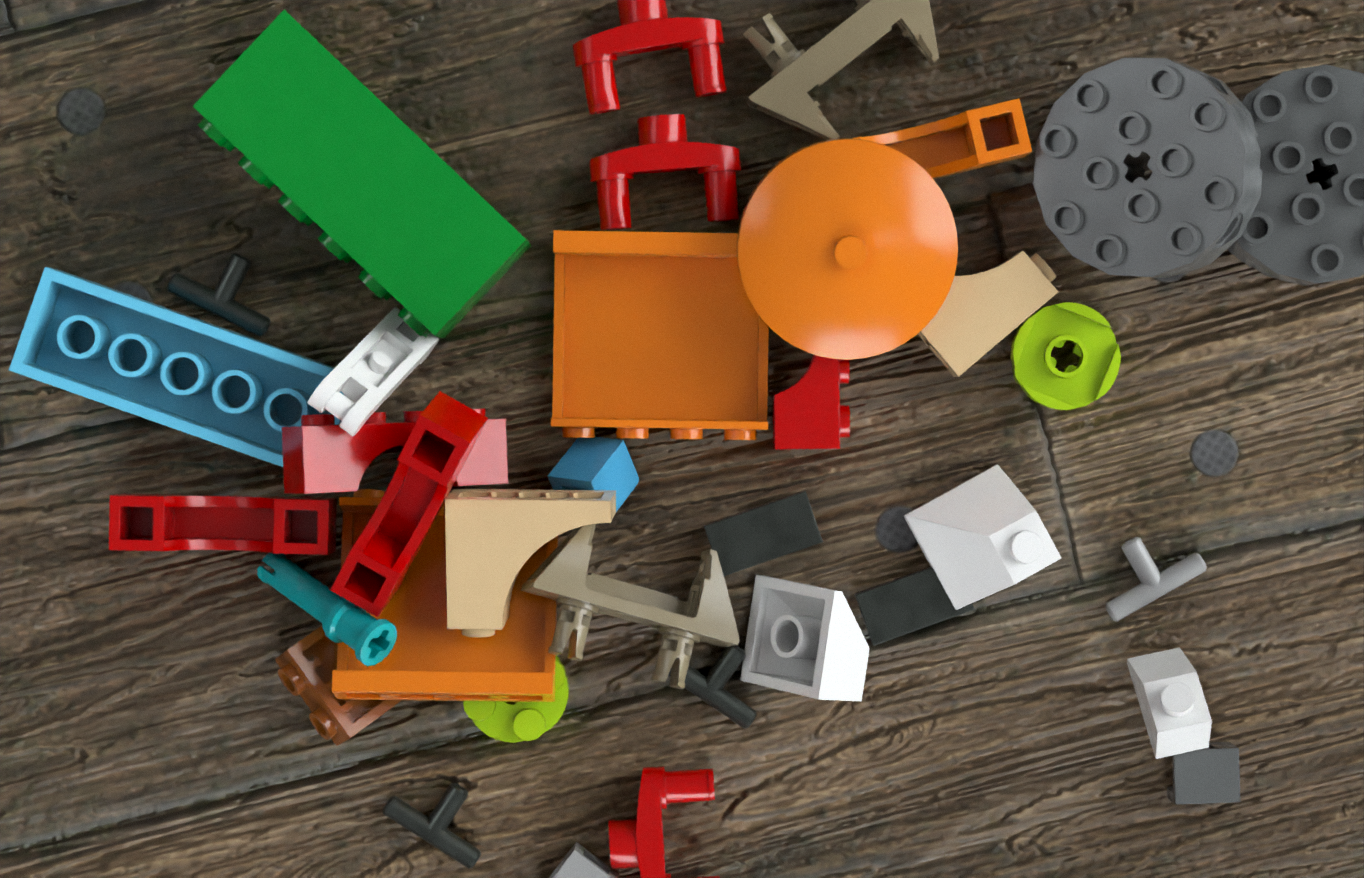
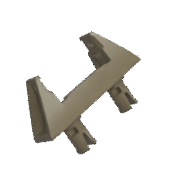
[743,0,939,140]
[521,524,740,689]

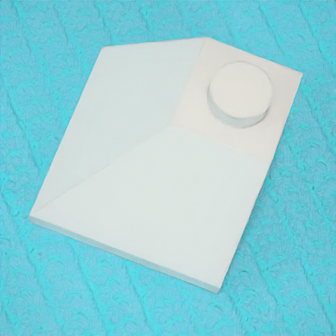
[903,464,1061,610]
[740,575,870,702]

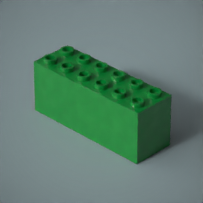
[193,10,532,338]

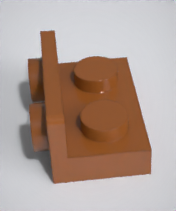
[275,625,400,746]

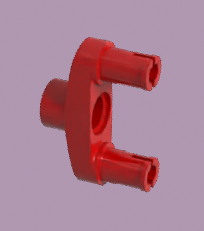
[572,0,727,115]
[589,114,741,230]
[608,766,720,878]

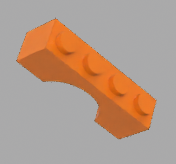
[852,98,1032,179]

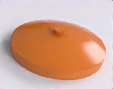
[737,138,958,360]

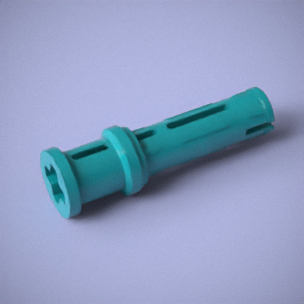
[257,553,397,666]

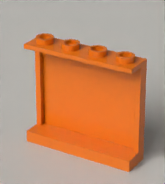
[551,230,769,440]
[332,489,559,702]

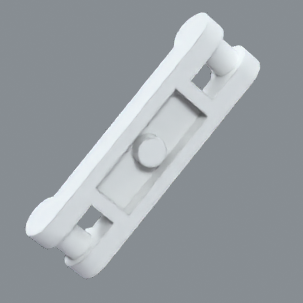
[307,307,439,436]

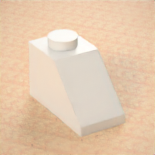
[1127,647,1212,759]

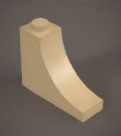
[918,251,1058,377]
[445,489,616,637]

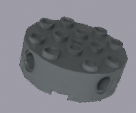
[1033,57,1263,278]
[1228,64,1364,286]

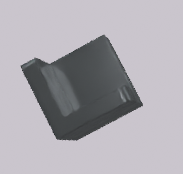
[1167,742,1241,805]

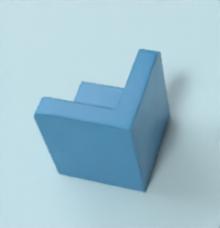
[547,436,639,512]

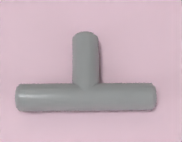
[1105,537,1207,622]

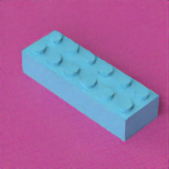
[9,267,344,467]

